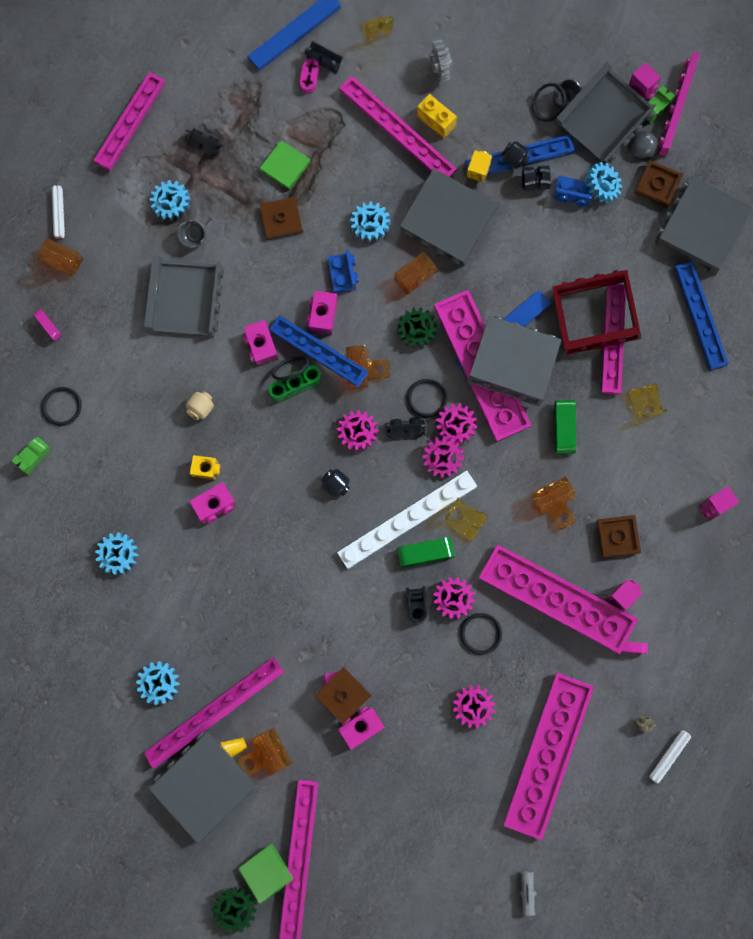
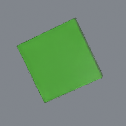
[260,141,311,190]
[239,844,294,904]

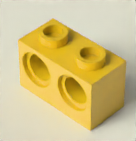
[417,94,457,139]

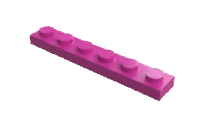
[658,51,700,157]
[94,72,166,171]
[601,284,626,395]

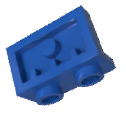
[553,175,592,206]
[328,249,359,294]

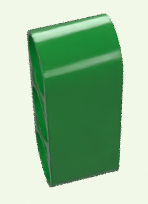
[269,366,321,403]
[554,400,576,454]
[396,537,455,568]

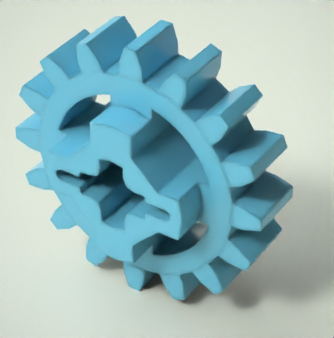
[585,162,622,203]
[150,180,191,221]
[350,201,390,242]
[95,532,139,575]
[136,661,180,705]

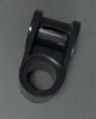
[406,586,427,625]

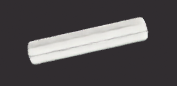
[51,186,64,239]
[649,730,691,783]

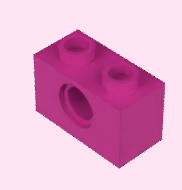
[628,63,661,102]
[306,291,338,335]
[242,320,279,367]
[190,482,236,524]
[700,486,740,521]
[605,579,643,611]
[338,706,385,750]

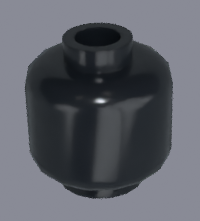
[502,141,530,169]
[321,469,350,497]

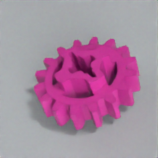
[436,403,477,445]
[337,410,378,452]
[422,435,464,478]
[433,577,476,619]
[452,685,496,729]

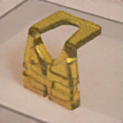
[362,16,394,41]
[627,383,667,420]
[445,498,488,541]

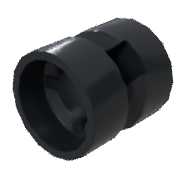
[522,165,551,191]

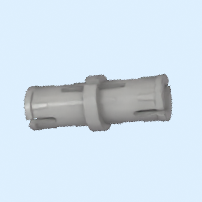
[520,871,536,916]

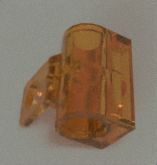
[37,238,83,276]
[395,251,438,294]
[345,345,390,389]
[532,476,576,530]
[237,728,292,776]

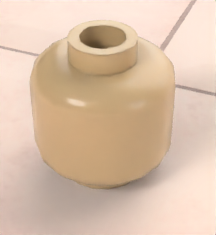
[185,391,214,420]

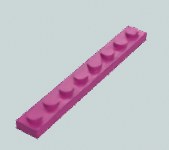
[339,76,457,178]
[144,657,284,768]
[279,779,319,939]

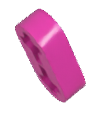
[300,58,319,94]
[33,308,62,341]
[610,642,648,654]

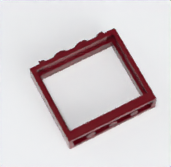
[552,270,641,355]

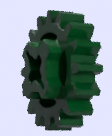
[397,307,437,348]
[212,886,257,934]

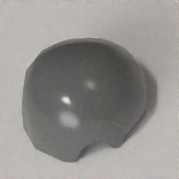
[553,78,582,108]
[630,131,658,160]
[177,220,207,248]

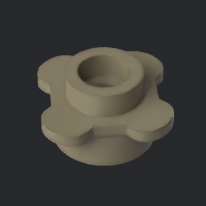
[634,716,656,732]

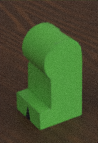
[648,85,675,123]
[11,437,50,475]

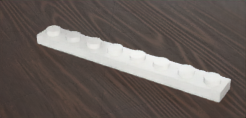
[337,471,477,569]

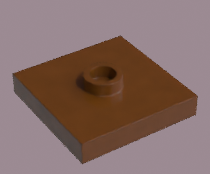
[634,160,683,208]
[260,197,303,240]
[596,515,641,558]
[315,667,372,724]

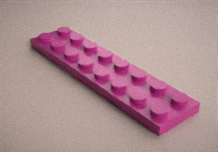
[434,290,532,442]
[479,544,638,655]
[503,672,595,840]

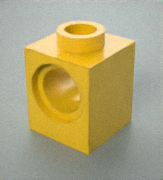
[467,150,492,183]
[190,455,220,481]

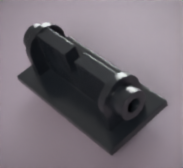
[304,41,343,74]
[184,128,224,157]
[386,417,425,439]

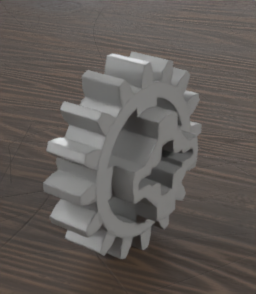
[430,39,452,81]

